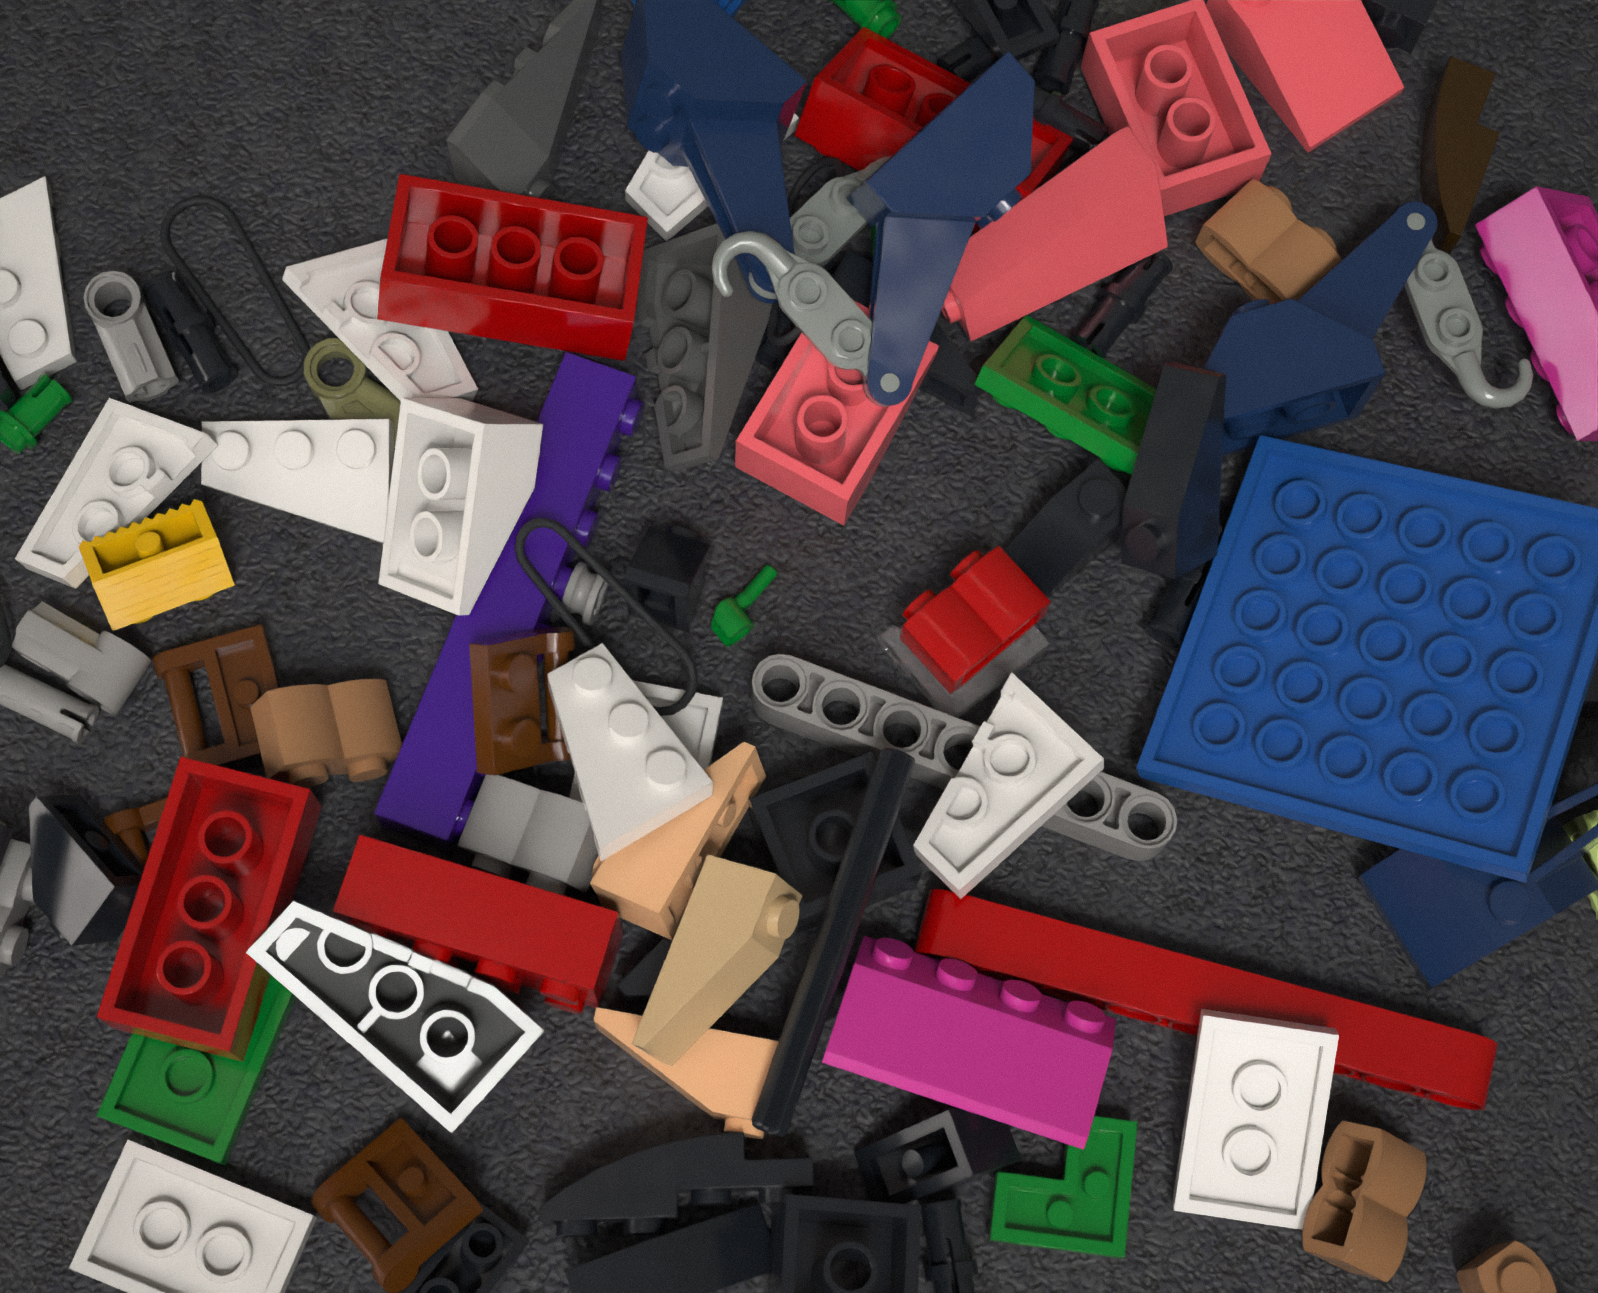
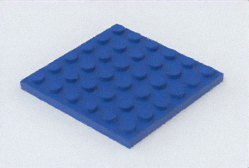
[1136,435,1598,883]

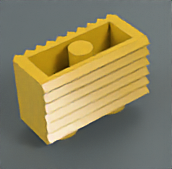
[78,499,235,631]

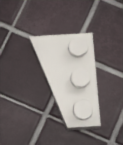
[15,398,218,589]

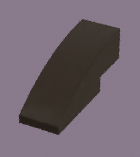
[1420,56,1500,255]

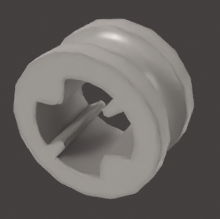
[562,561,609,626]

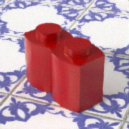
[900,546,1051,695]

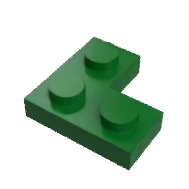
[988,1116,1138,1259]

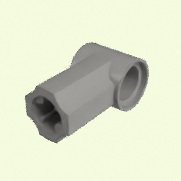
[83,271,179,403]
[11,601,152,716]

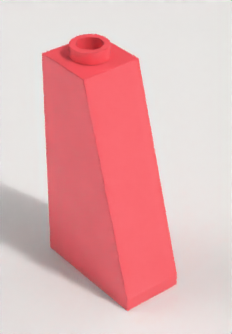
[941,126,1168,341]

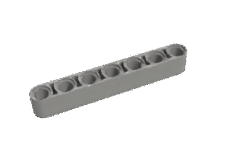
[751,654,1177,861]

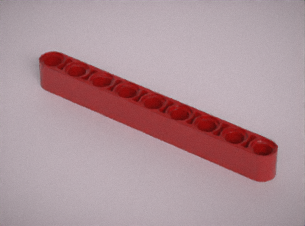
[914,889,1498,1111]

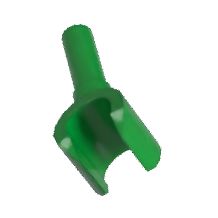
[711,565,777,647]

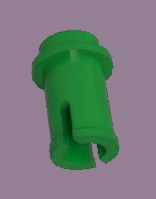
[829,0,901,39]
[0,373,73,454]

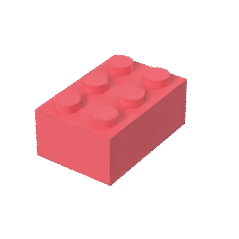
[1081,0,1272,216]

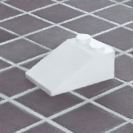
[378,398,543,616]

